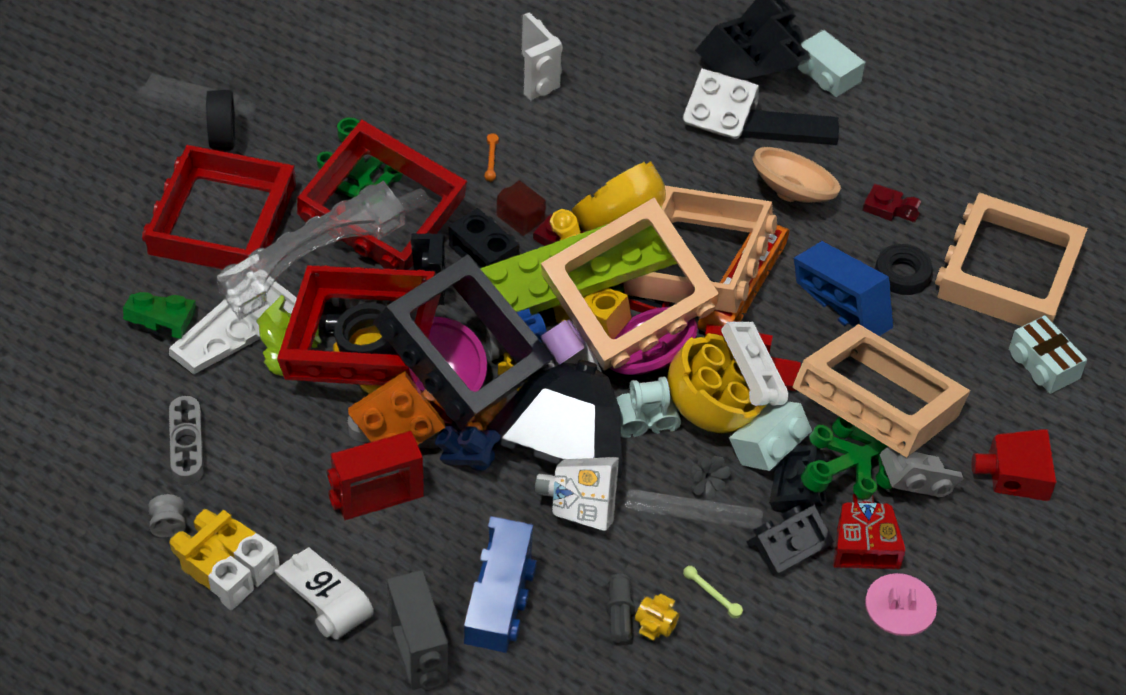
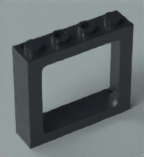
[373,255,554,429]

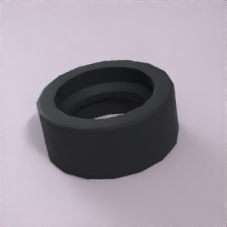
[206,90,235,148]
[334,302,397,355]

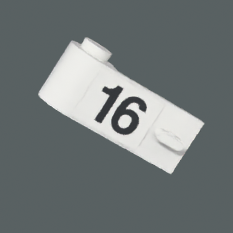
[274,547,374,639]

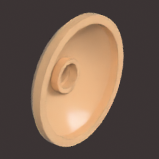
[752,147,841,203]

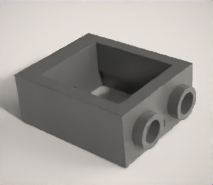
[387,570,448,690]

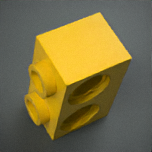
[553,288,632,339]

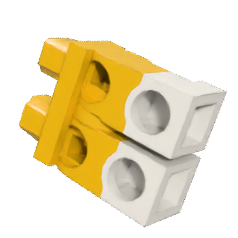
[169,509,280,611]

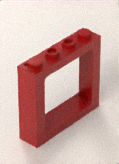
[297,119,467,270]
[142,145,296,275]
[277,265,441,386]

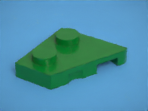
[123,292,196,339]

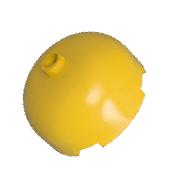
[571,161,666,232]
[667,333,766,433]

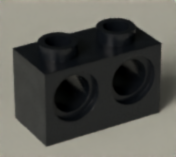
[449,208,520,268]

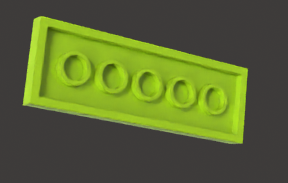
[480,206,677,315]

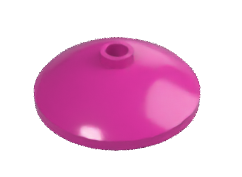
[610,307,698,375]
[395,317,487,392]

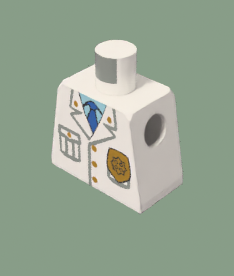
[535,457,619,531]

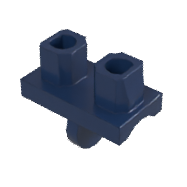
[435,426,501,471]

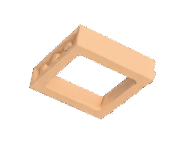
[623,186,777,313]
[935,193,1088,326]
[541,198,719,371]
[793,324,971,458]

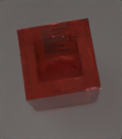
[497,180,546,236]

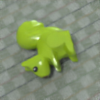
[256,295,321,376]

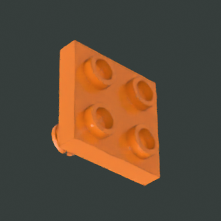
[348,371,445,445]

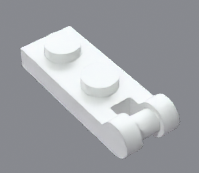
[721,322,788,406]

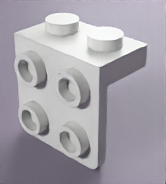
[522,12,563,101]
[683,68,759,139]

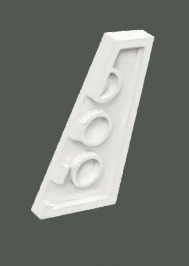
[169,269,297,374]

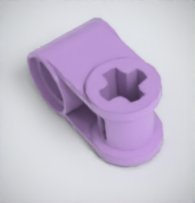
[540,319,586,365]

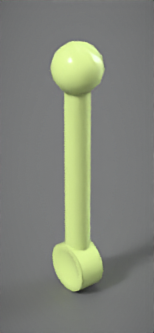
[683,566,743,618]

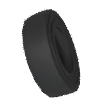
[875,244,933,295]

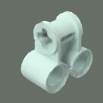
[616,377,681,438]

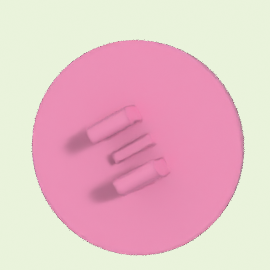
[865,574,937,636]

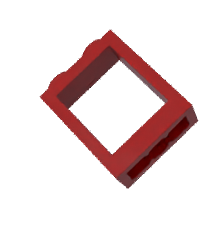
[327,431,424,521]

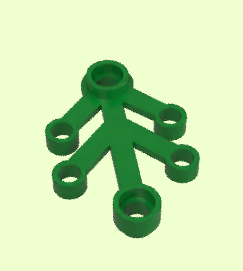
[317,117,403,212]
[801,416,892,500]

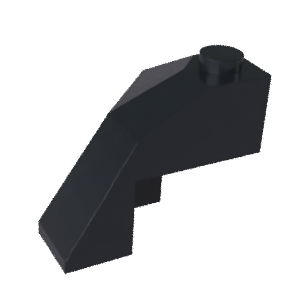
[695,0,811,79]
[486,360,622,478]

